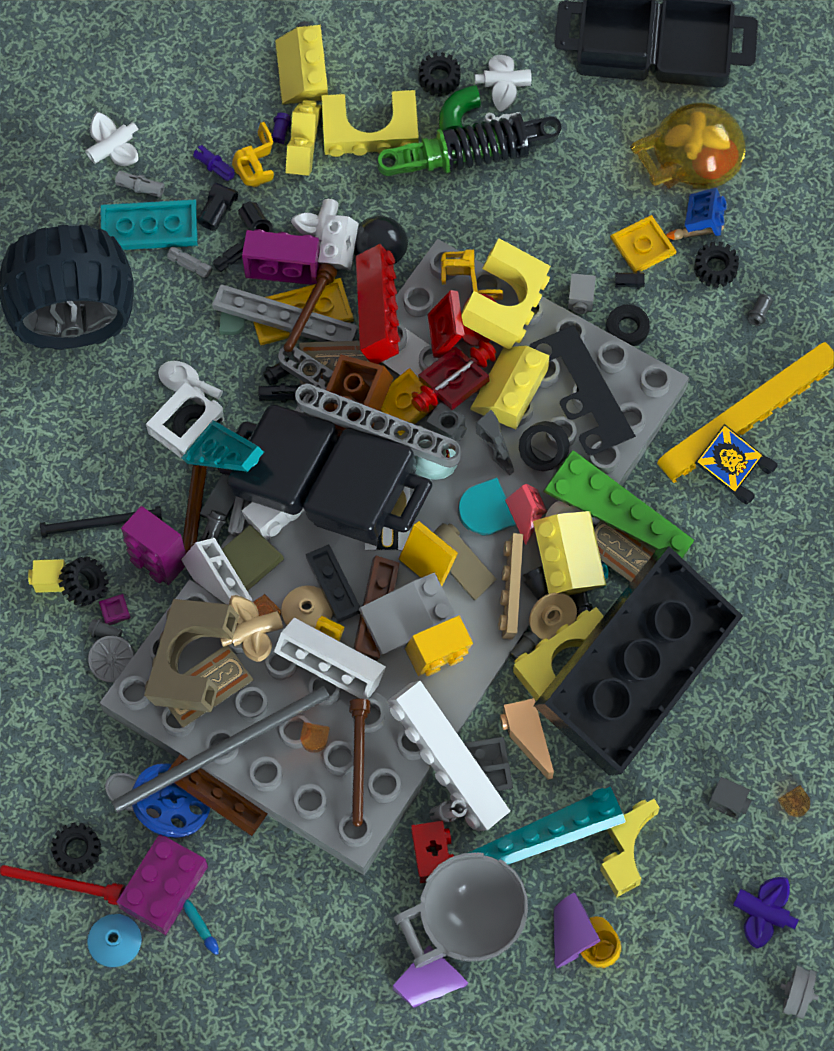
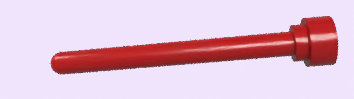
[0,865,125,906]

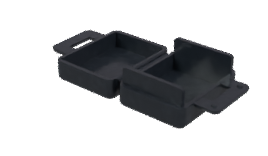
[554,0,758,88]
[217,405,432,546]

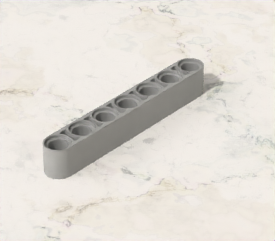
[295,384,461,468]

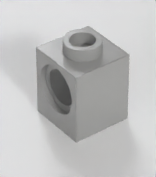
[568,273,596,314]

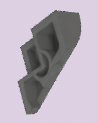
[476,410,514,475]

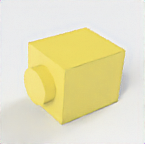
[28,559,66,593]

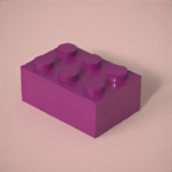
[242,229,321,285]
[121,506,186,585]
[117,835,208,935]

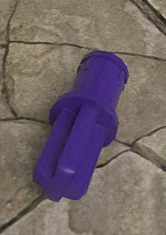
[193,145,235,181]

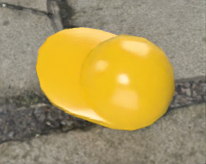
[580,916,622,968]

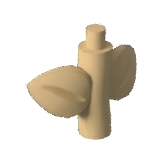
[220,595,283,662]

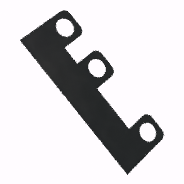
[529,325,636,455]

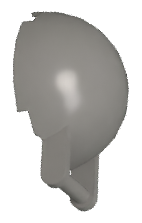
[394,853,528,968]

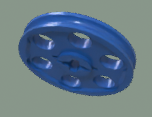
[132,764,210,838]

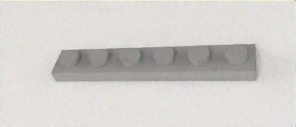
[212,284,358,342]

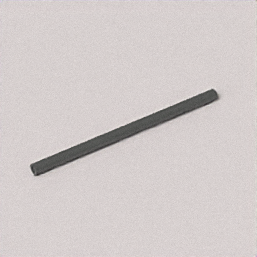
[111,686,330,813]

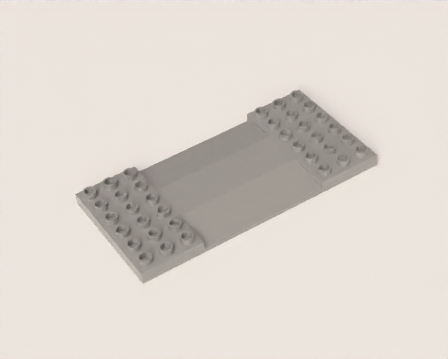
[100,239,689,875]

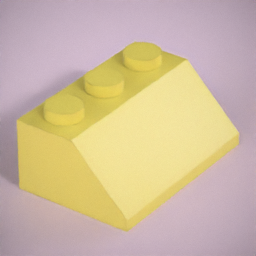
[275,25,328,104]
[470,346,549,430]
[533,511,607,596]

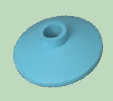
[88,914,142,967]

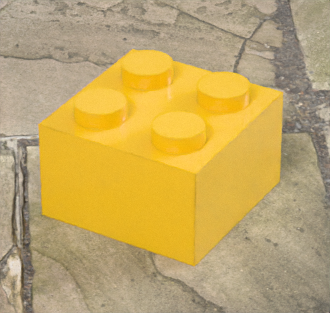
[405,615,473,676]

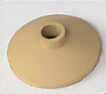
[281,586,333,628]
[529,592,577,640]

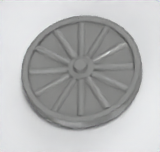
[88,636,135,682]

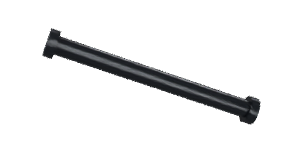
[40,506,163,538]

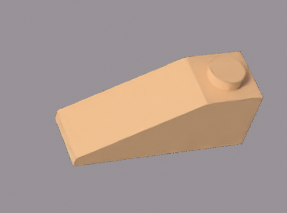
[500,698,554,780]

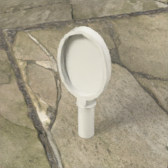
[158,361,223,399]

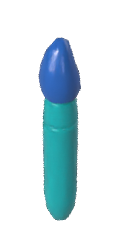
[183,899,219,955]

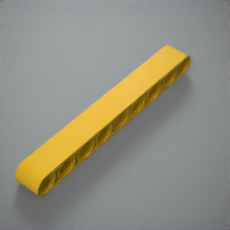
[657,342,834,483]

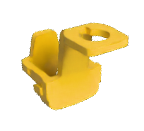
[232,122,274,188]
[441,249,503,300]

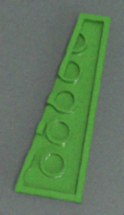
[543,450,694,558]

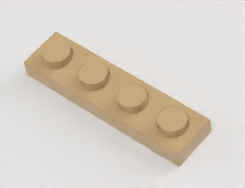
[499,533,523,640]

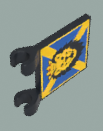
[695,424,778,504]

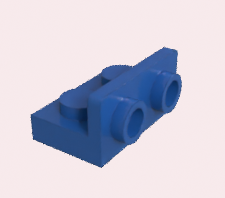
[685,188,727,236]

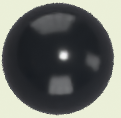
[354,216,408,265]

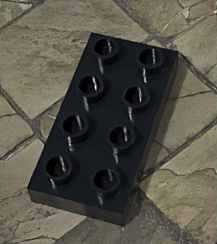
[533,546,743,775]

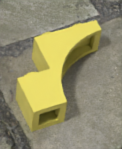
[285,100,322,176]
[600,799,660,897]

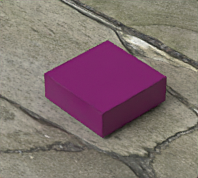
[98,594,131,625]

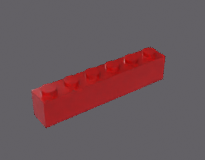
[356,244,400,364]

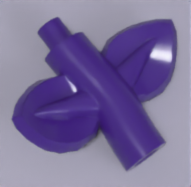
[733,877,799,949]

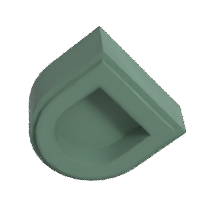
[219,312,245,335]

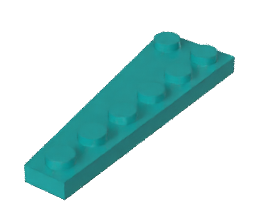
[468,786,626,864]

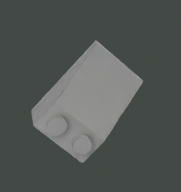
[359,572,456,656]

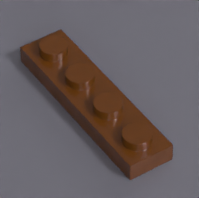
[353,556,400,661]
[168,754,268,836]

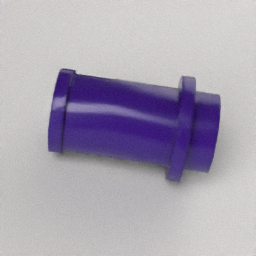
[271,112,292,144]

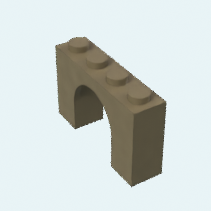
[144,599,239,712]

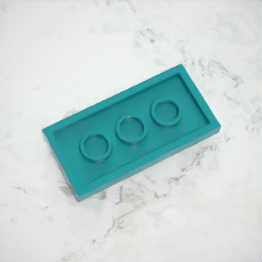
[101,200,198,250]

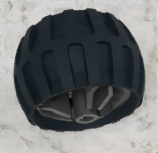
[0,225,134,350]

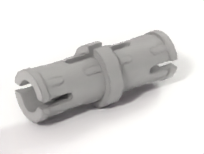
[115,171,165,198]
[429,800,467,822]

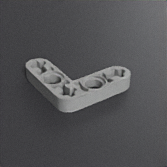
[278,347,333,417]

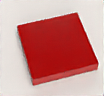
[427,290,464,358]

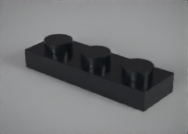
[306,544,360,623]

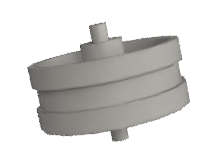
[780,965,819,1019]

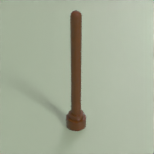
[283,263,337,353]
[349,699,371,827]

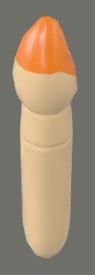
[666,226,724,240]

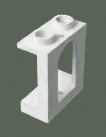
[146,382,224,460]

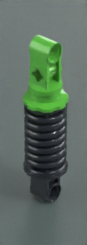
[377,113,562,176]

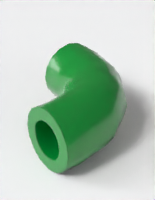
[439,85,481,130]

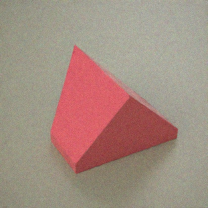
[505,484,547,545]

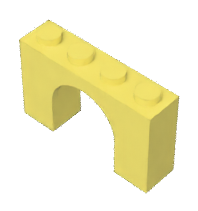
[322,90,419,157]
[461,238,551,350]
[513,607,604,701]

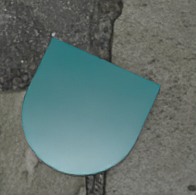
[458,478,516,536]

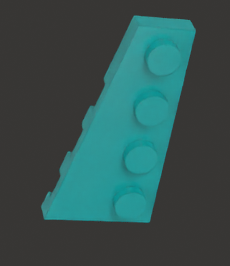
[181,420,264,472]

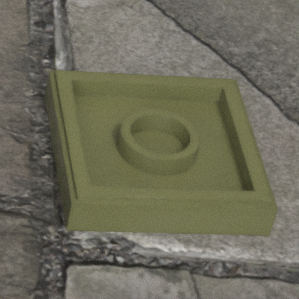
[222,525,284,591]

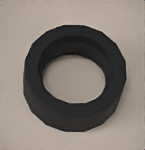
[518,421,570,472]

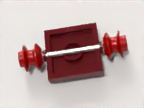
[411,341,496,413]

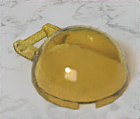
[630,102,746,189]

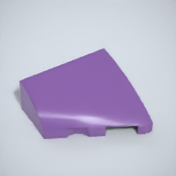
[554,892,601,968]
[393,945,468,1008]

